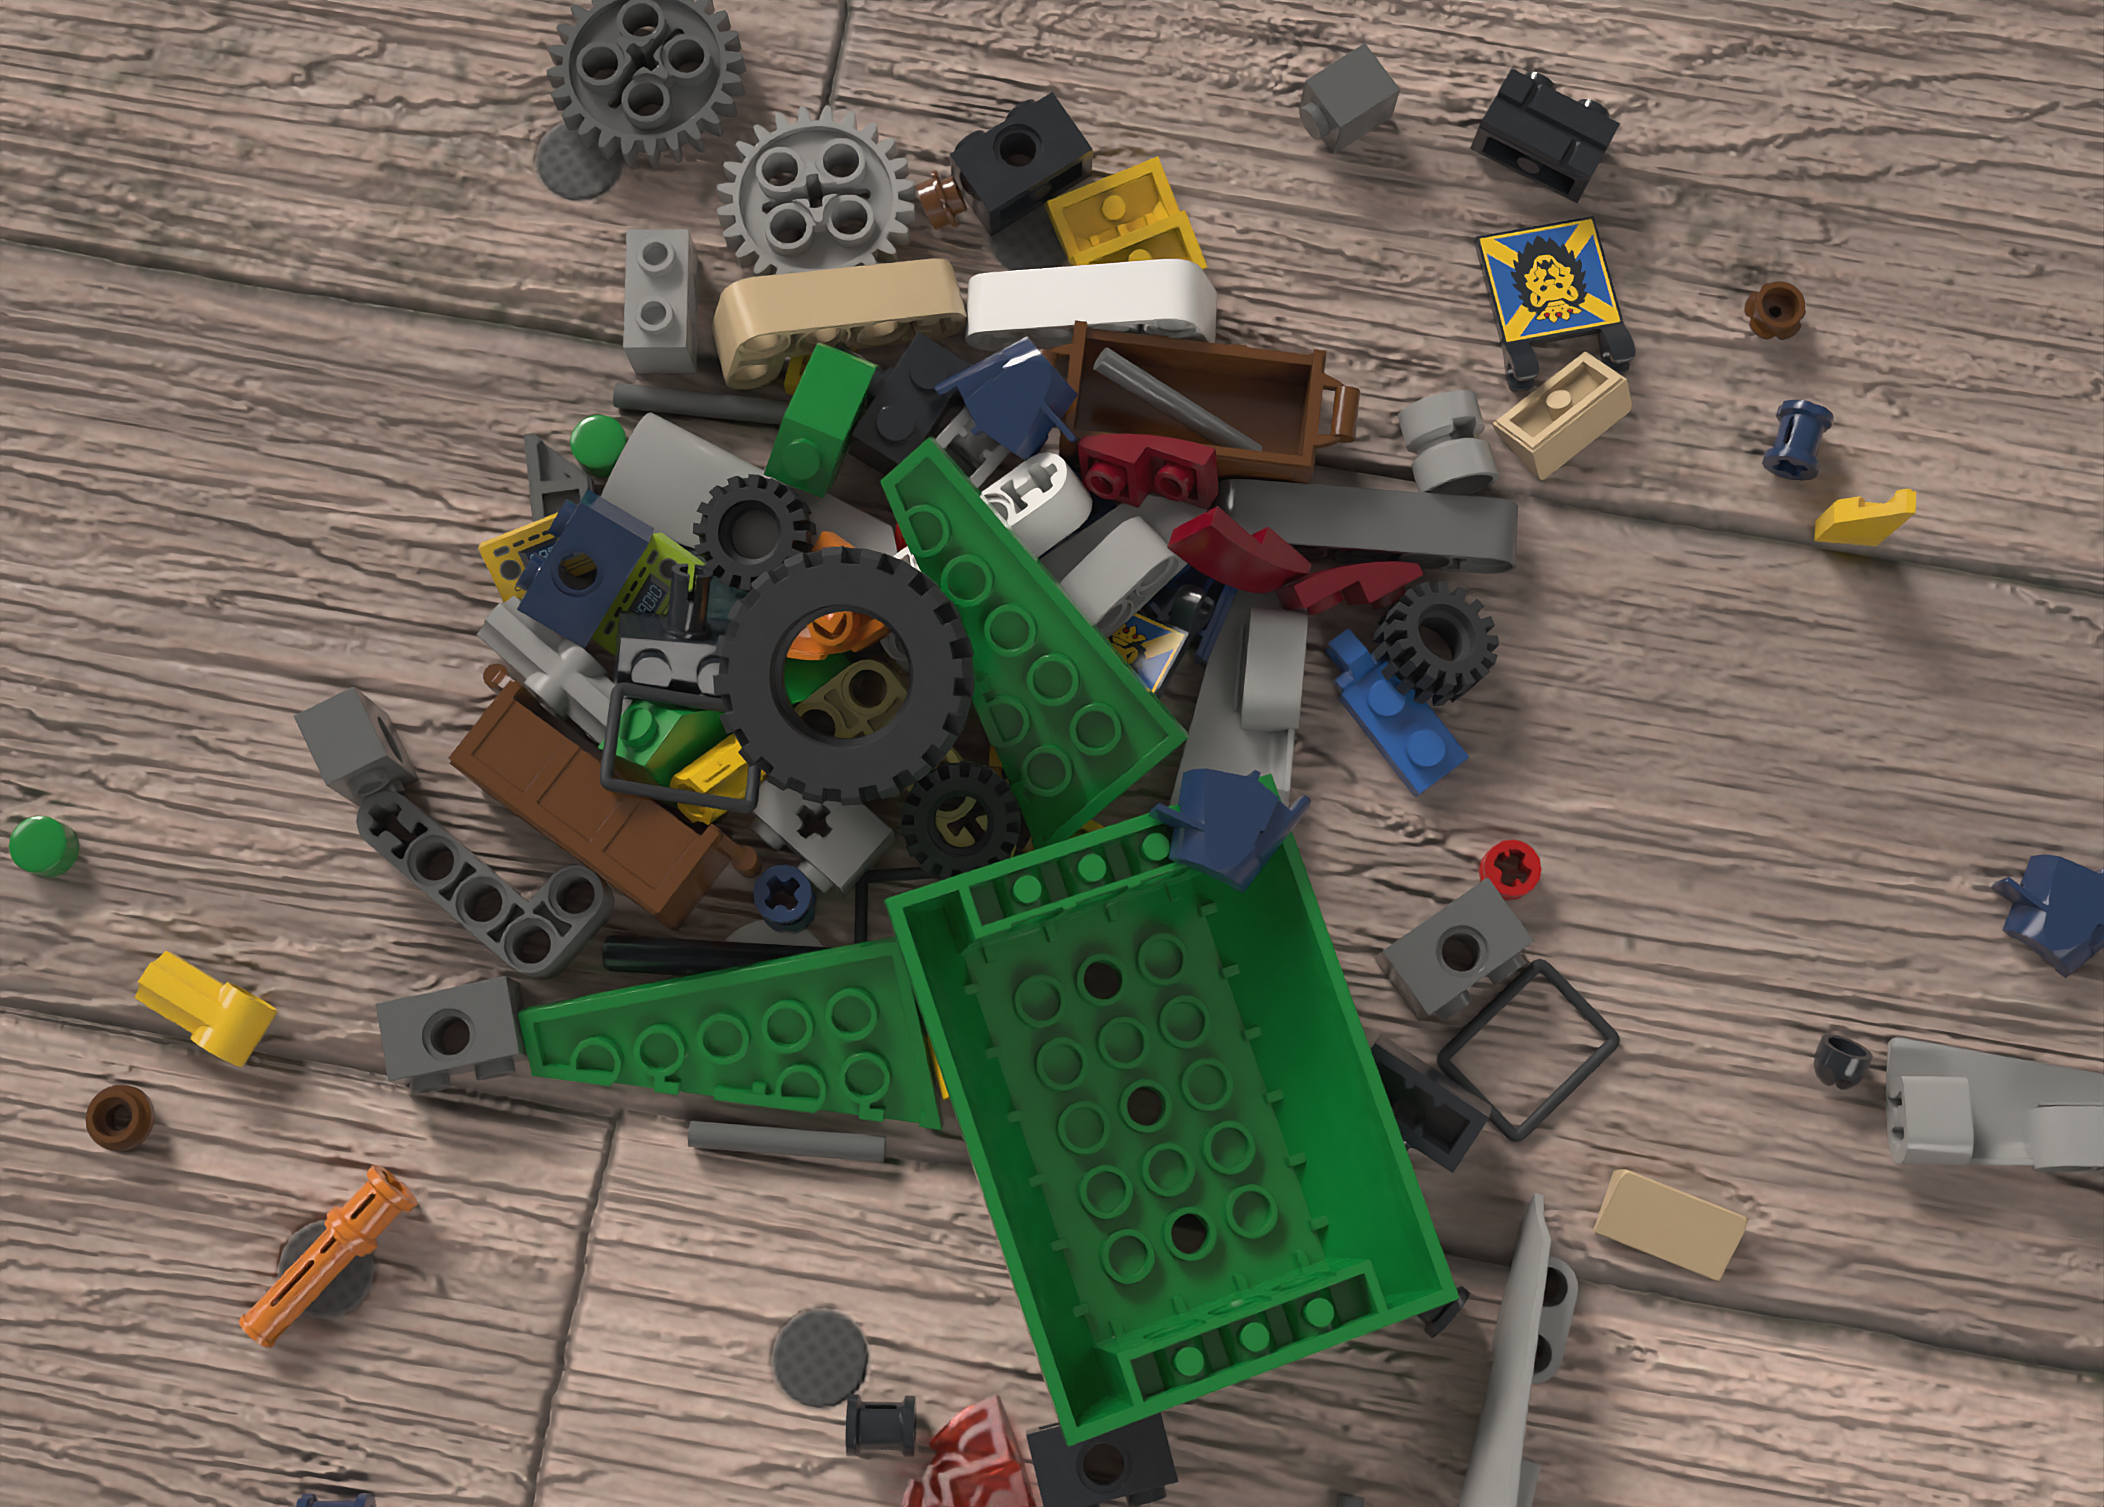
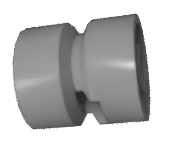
[1398,390,1499,496]

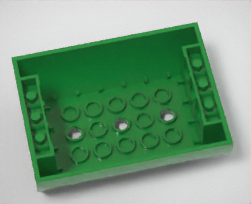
[884,773,1460,1447]

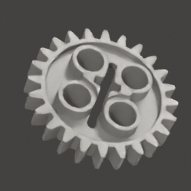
[717,105,916,277]

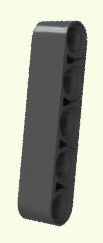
[1212,479,1518,574]

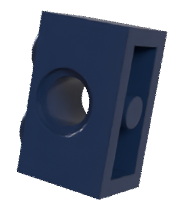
[515,489,654,649]

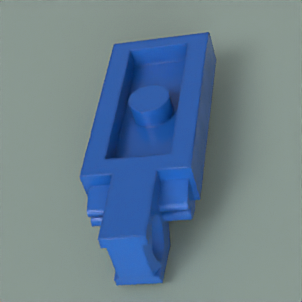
[1325,628,1469,797]

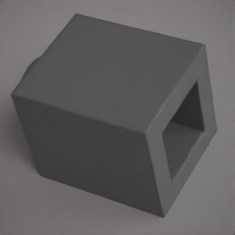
[1299,43,1400,154]

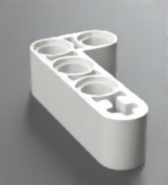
[965,259,1217,351]
[880,452,1092,674]

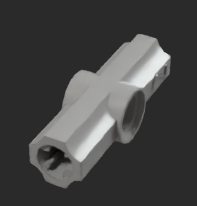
[477,596,633,745]

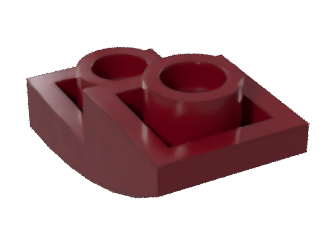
[1077,434,1219,510]
[1167,506,1312,594]
[1275,562,1423,615]

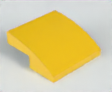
[1044,156,1208,270]

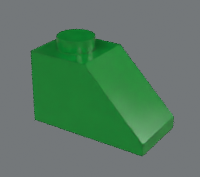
[763,342,878,498]
[598,700,733,809]

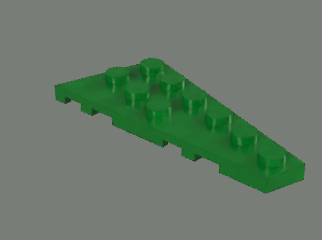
[880,437,1189,850]
[518,937,944,1130]

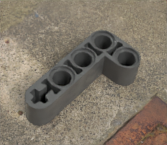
[356,791,615,980]

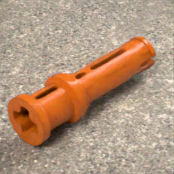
[238,1164,418,1348]

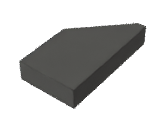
[524,433,596,522]

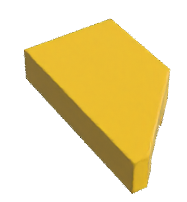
[1815,489,1916,546]

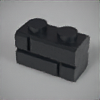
[1470,68,1621,203]

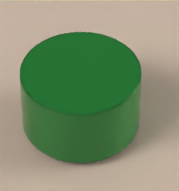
[570,415,629,478]
[9,816,79,877]

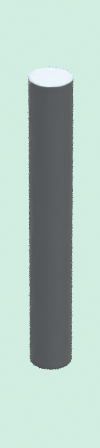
[1094,348,1262,451]
[613,383,790,425]
[688,1121,886,1163]

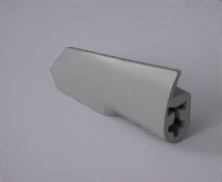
[600,412,897,559]
[970,495,1206,714]
[1169,589,1309,807]
[1886,1037,2104,1173]
[1458,1193,1578,1507]

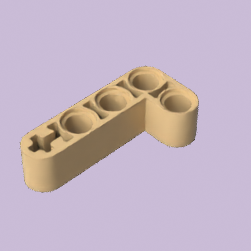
[711,259,968,390]

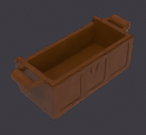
[1039,320,1360,484]
[448,663,763,931]

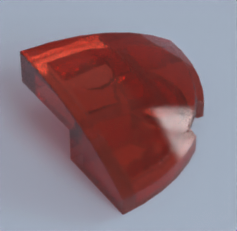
[901,1394,1036,1507]

